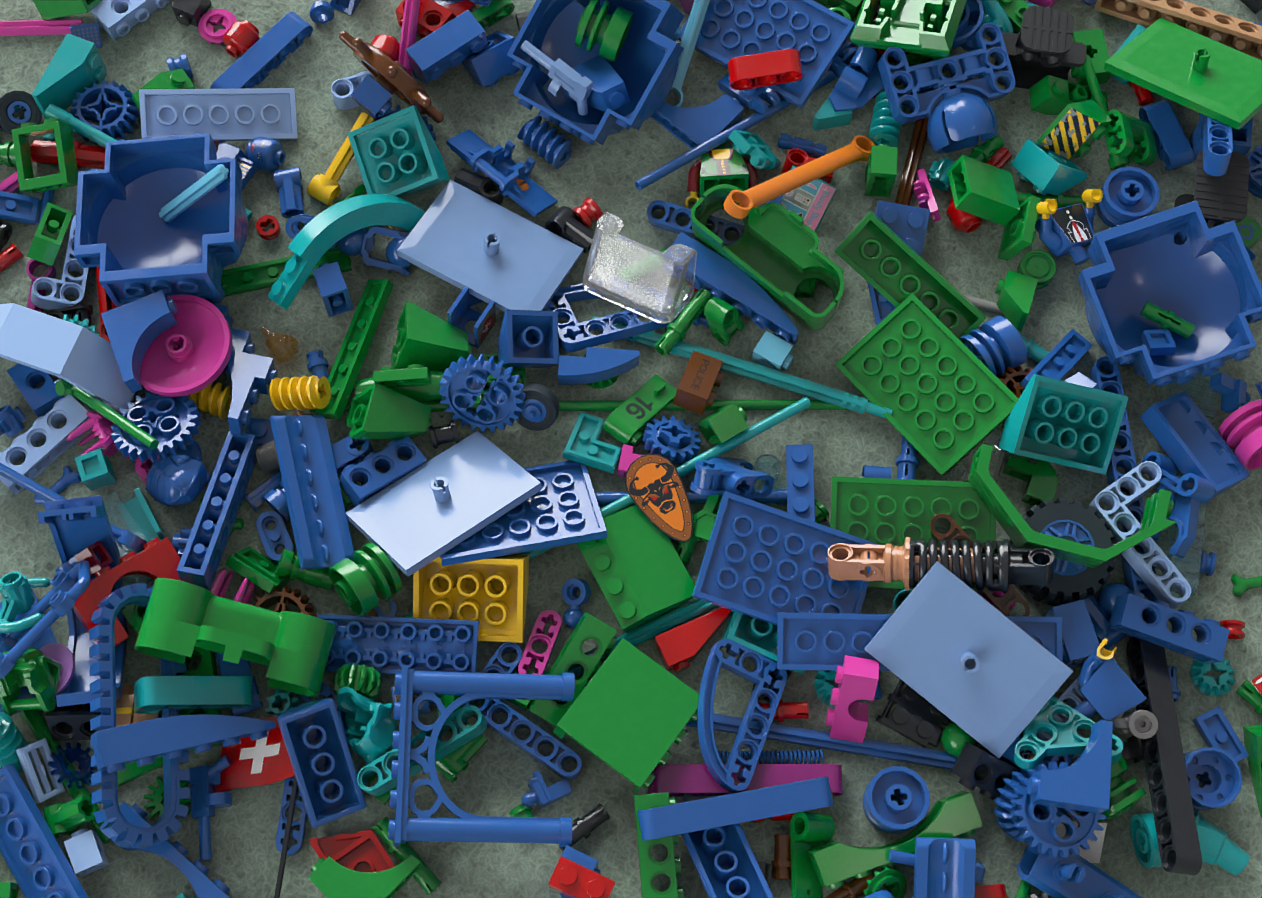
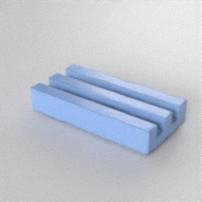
[16,738,65,803]

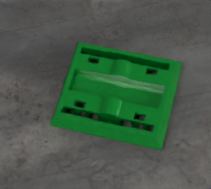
[850,0,967,57]

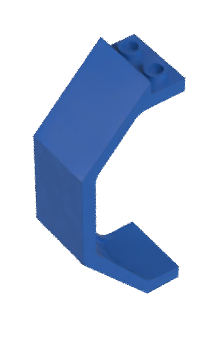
[38,495,128,707]

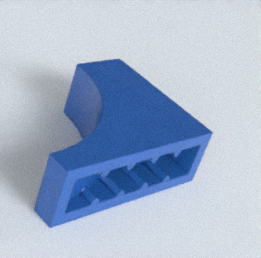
[650,93,744,157]
[101,290,178,393]
[1027,720,1113,814]

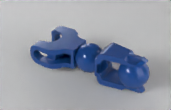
[285,214,413,275]

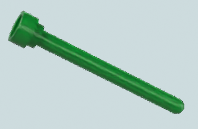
[1082,54,1130,170]

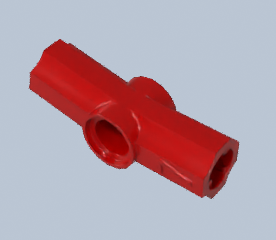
[30,140,105,169]

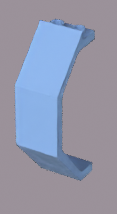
[0,303,135,414]

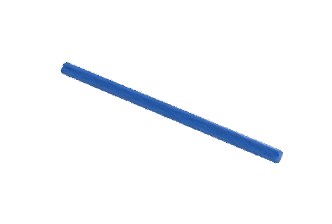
[686,713,958,770]

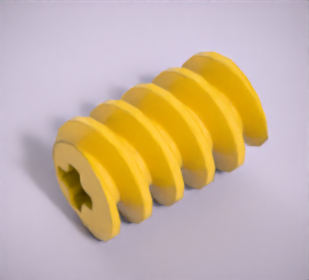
[269,375,331,411]
[188,382,232,419]

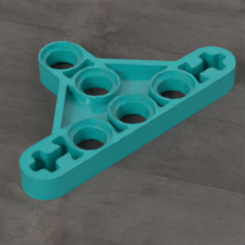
[1014,696,1123,770]

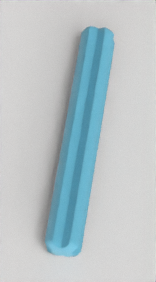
[159,164,229,222]

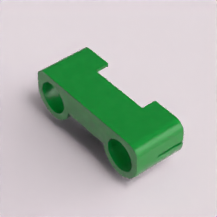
[691,184,844,330]
[134,578,337,697]

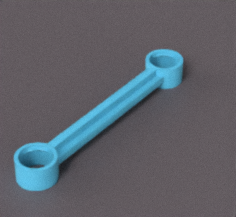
[671,0,710,107]

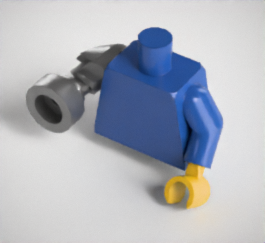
[1074,639,1158,739]

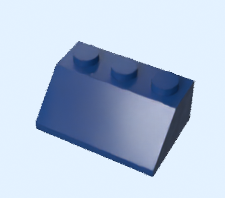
[406,10,488,83]

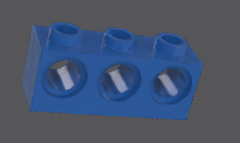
[339,436,427,507]

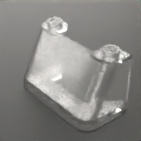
[583,212,697,324]

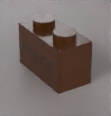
[673,350,724,415]

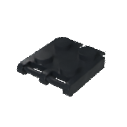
[876,677,951,748]

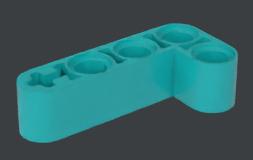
[134,676,253,714]

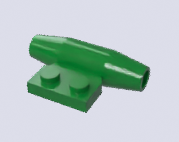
[355,364,445,402]

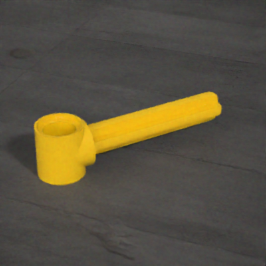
[307,112,374,206]

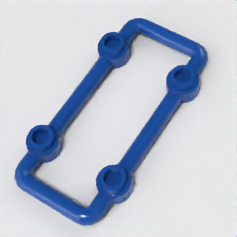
[0,560,90,679]

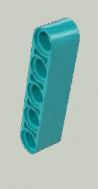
[357,705,487,796]

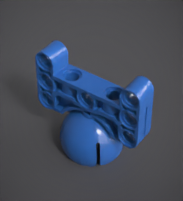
[878,23,1015,154]

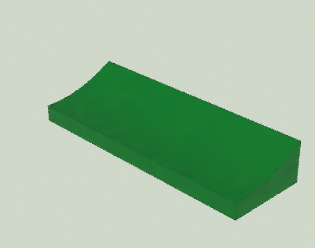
[834,211,986,339]

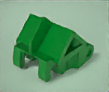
[0,646,62,714]

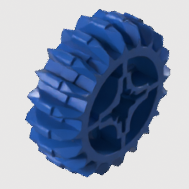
[70,80,140,145]
[993,767,1063,843]

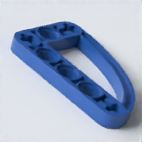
[544,282,681,352]
[698,639,787,793]

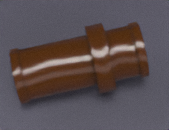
[771,834,791,880]

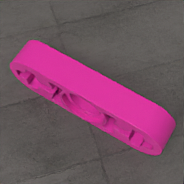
[518,610,562,675]

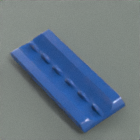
[270,415,354,570]
[317,614,479,674]
[914,837,976,898]

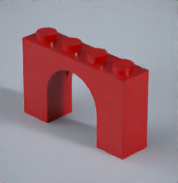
[72,537,181,647]

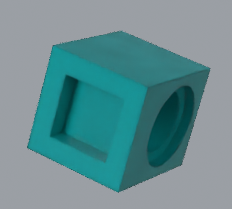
[75,448,117,491]

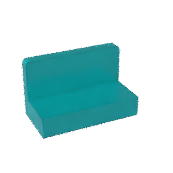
[119,487,166,551]

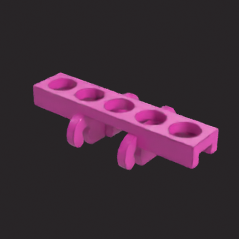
[914,168,942,222]

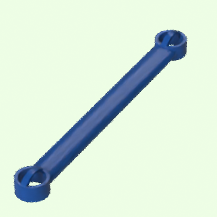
[0,463,147,554]

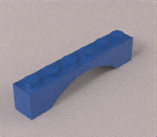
[100,802,239,898]

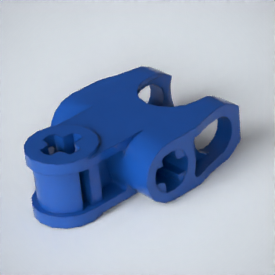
[690,457,774,499]

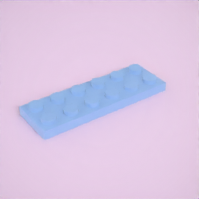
[139,88,298,141]

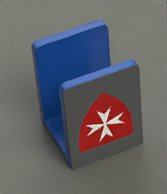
[447,287,496,349]

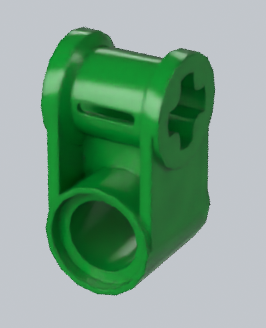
[704,297,745,346]

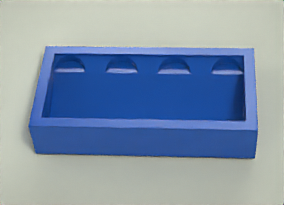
[1140,391,1250,498]

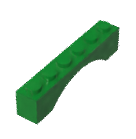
[807,791,983,889]

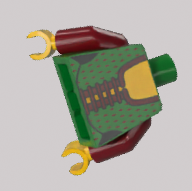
[685,144,759,208]

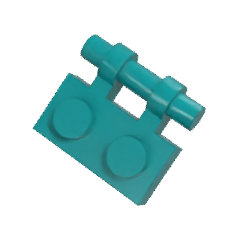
[728,129,781,170]

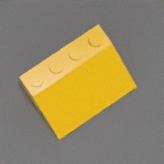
[413,554,529,643]

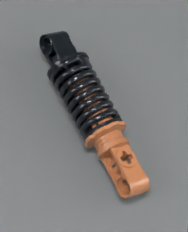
[828,537,1055,593]

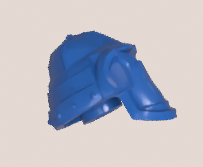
[146,441,212,507]

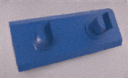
[1017,844,1142,898]

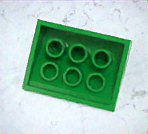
[577,505,695,633]

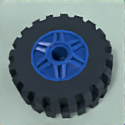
[1008,498,1116,606]

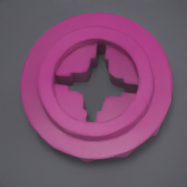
[198,9,237,46]

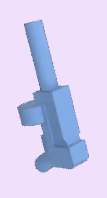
[520,40,594,115]

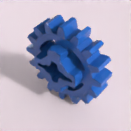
[642,416,701,465]

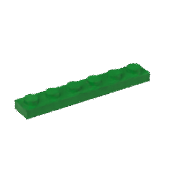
[314,279,394,419]

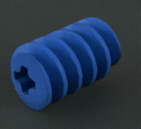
[517,115,572,169]

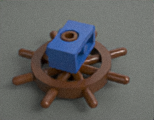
[339,31,444,123]

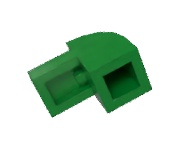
[1003,456,1058,506]

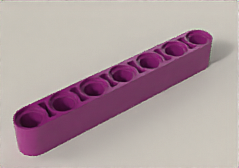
[648,764,843,796]

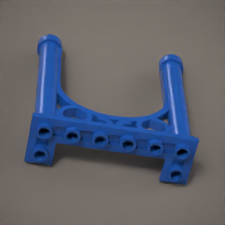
[388,665,575,847]

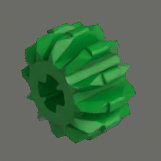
[333,663,381,700]

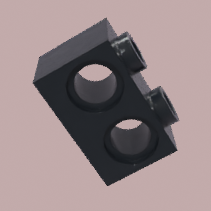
[45,696,101,741]
[951,741,1020,801]

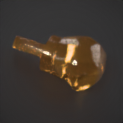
[261,327,298,363]

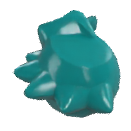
[336,686,398,765]

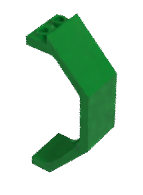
[968,444,1176,568]

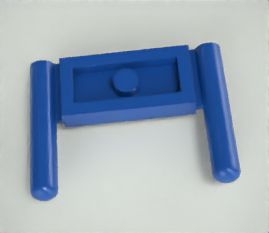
[0,174,55,225]

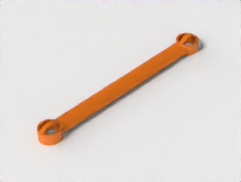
[723,135,875,219]

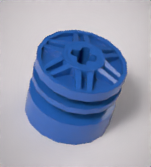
[959,316,1027,376]
[1184,747,1242,811]

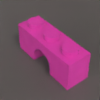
[825,655,879,743]

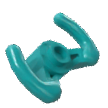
[0,571,50,633]

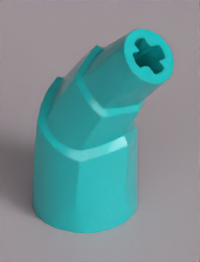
[1129,811,1250,875]

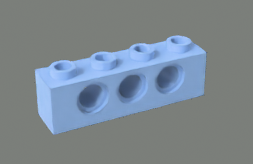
[91,0,169,40]
[0,395,91,495]

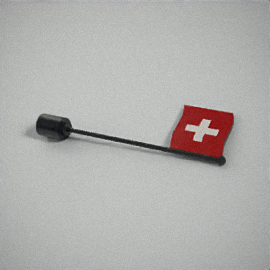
[214,717,298,898]

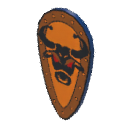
[625,454,693,542]

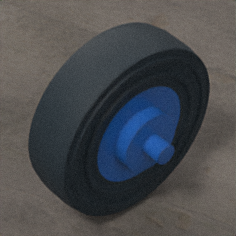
[516,384,560,431]

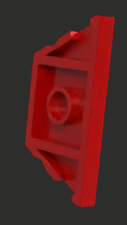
[309,829,395,898]

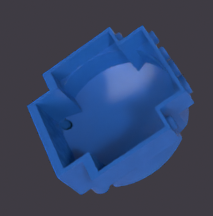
[507,0,684,145]
[74,133,248,306]
[1077,200,1262,387]

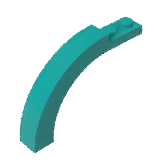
[268,194,426,310]

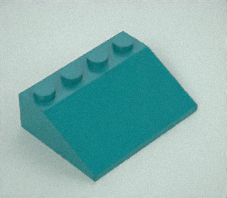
[998,374,1129,475]

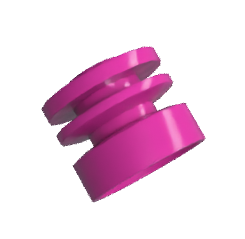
[1218,399,1262,470]

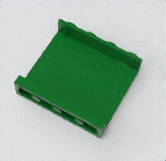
[553,638,699,794]

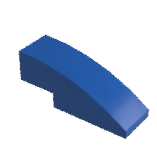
[558,347,640,385]

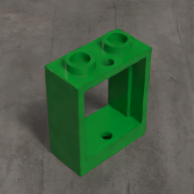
[11,118,78,194]

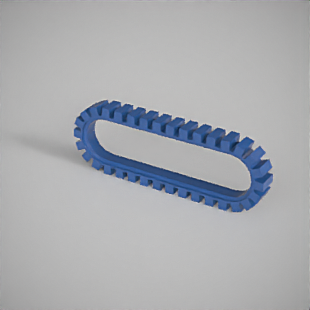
[89,583,190,848]

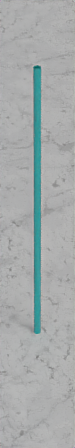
[404,396,811,618]

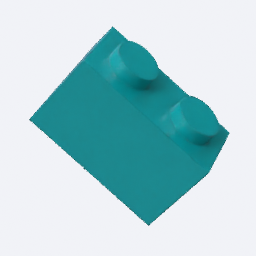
[1011,139,1089,196]

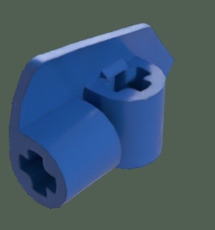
[829,46,884,112]

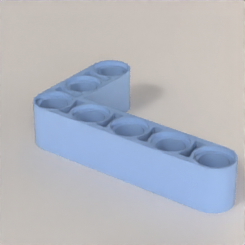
[1089,461,1191,609]

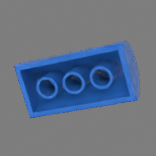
[277,698,367,828]
[681,823,774,898]

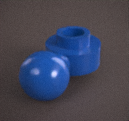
[562,578,591,629]

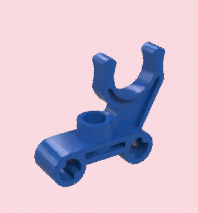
[1142,451,1215,558]

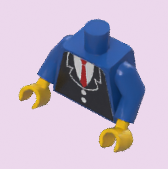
[1035,189,1103,265]

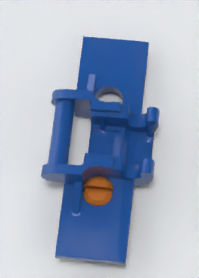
[446,129,558,217]

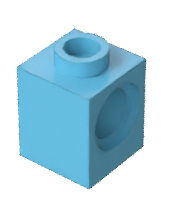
[751,331,794,372]

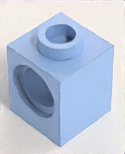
[64,828,110,877]

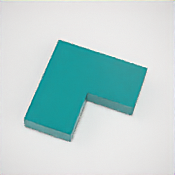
[563,411,622,474]

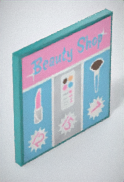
[776,165,838,232]

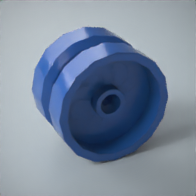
[1095,166,1160,228]
[862,766,930,834]

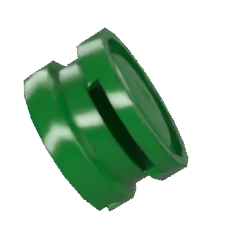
[1017,250,1056,290]

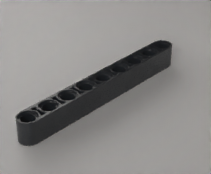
[1126,636,1202,876]

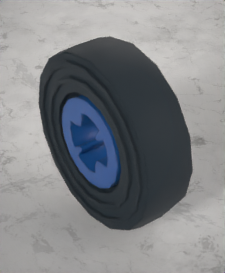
[0,90,42,135]

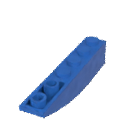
[664,232,799,345]
[91,715,276,773]

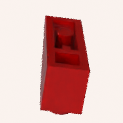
[654,607,732,673]

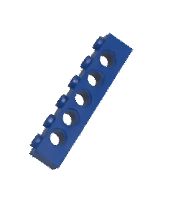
[177,430,258,591]

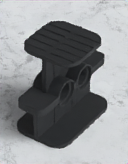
[995,6,1086,89]
[1174,150,1249,228]

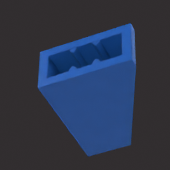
[563,55,631,112]

